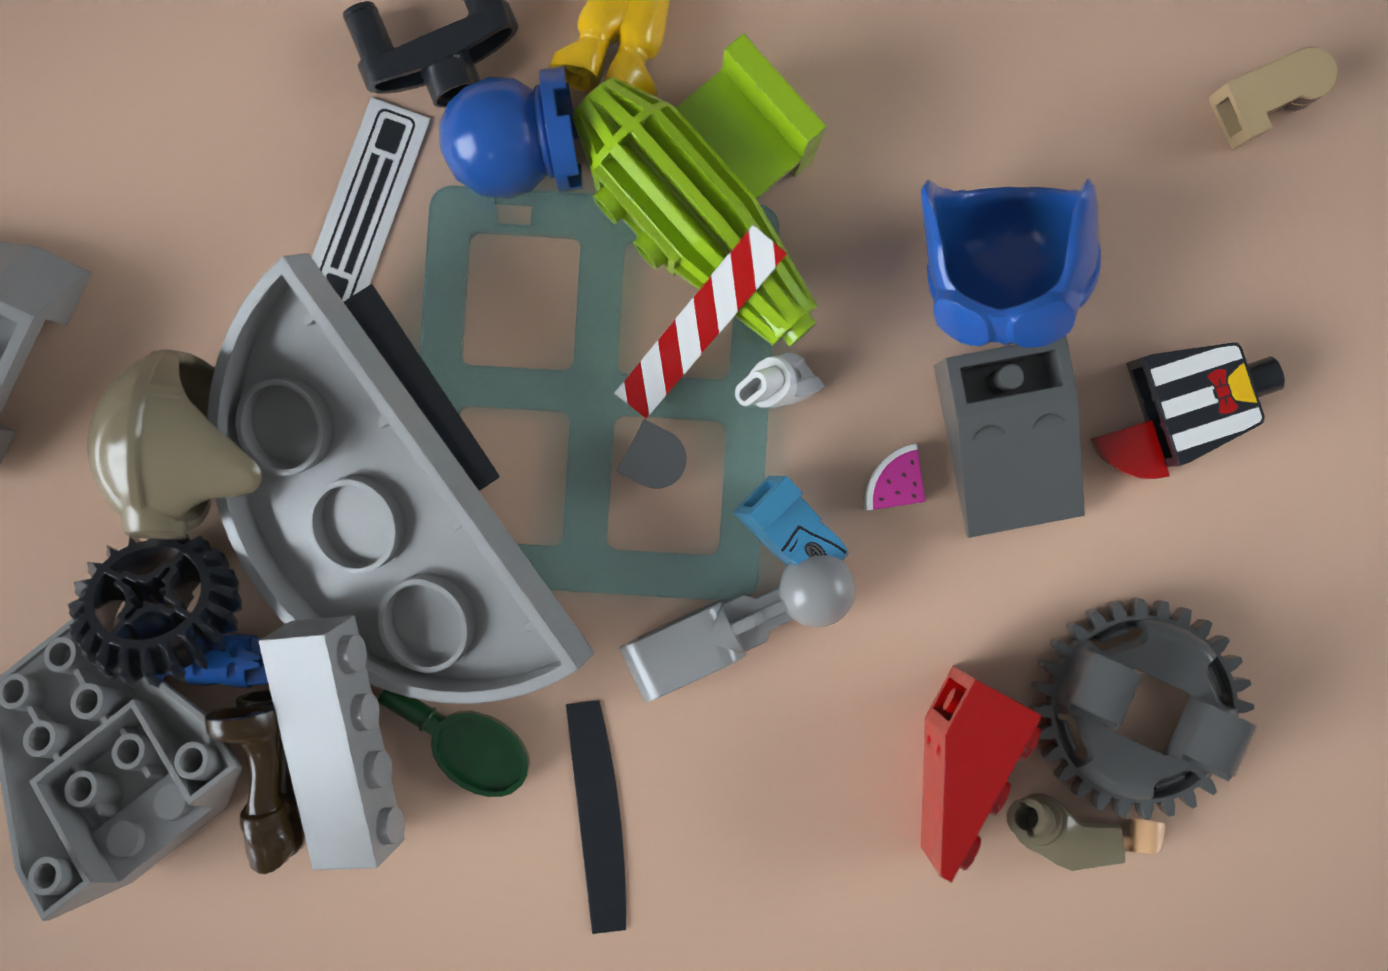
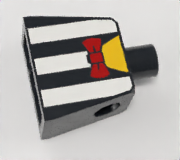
[1126,342,1285,467]

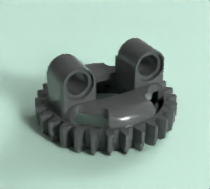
[1029,598,1258,820]

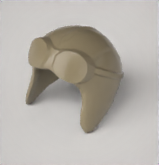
[87,349,262,540]

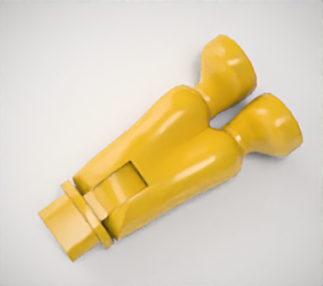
[549,0,671,97]

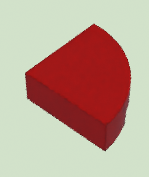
[1091,420,1170,479]

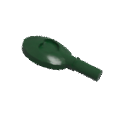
[378,690,530,797]

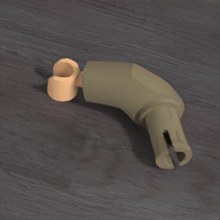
[1007,794,1165,871]

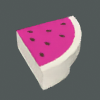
[864,444,926,511]

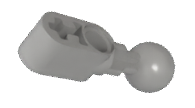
[619,555,856,702]

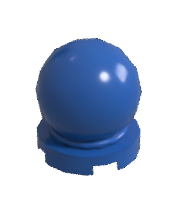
[439,66,583,199]

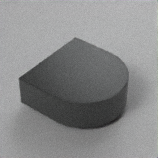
[617,419,687,489]

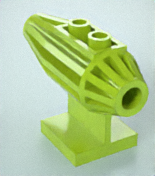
[572,33,827,347]

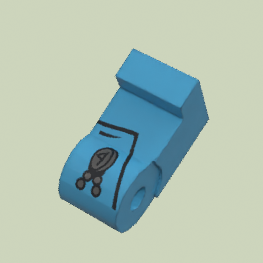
[732,476,849,566]

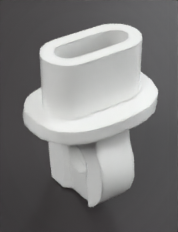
[735,353,825,408]

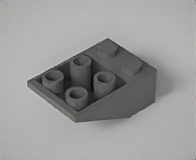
[934,336,1085,538]

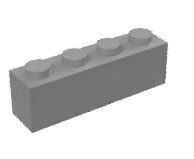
[258,615,405,870]

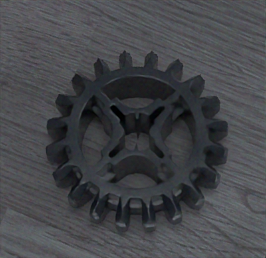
[67,534,243,689]

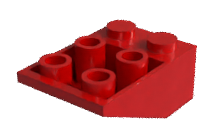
[921,666,1042,883]

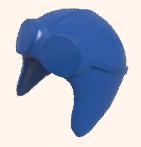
[921,179,1101,348]

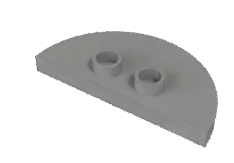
[207,253,595,704]

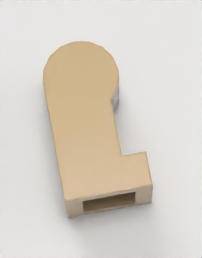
[1208,46,1338,150]

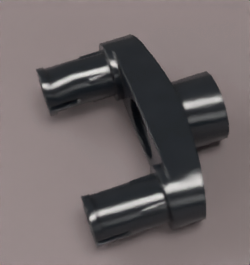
[342,0,518,108]

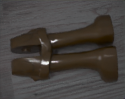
[205,689,305,874]

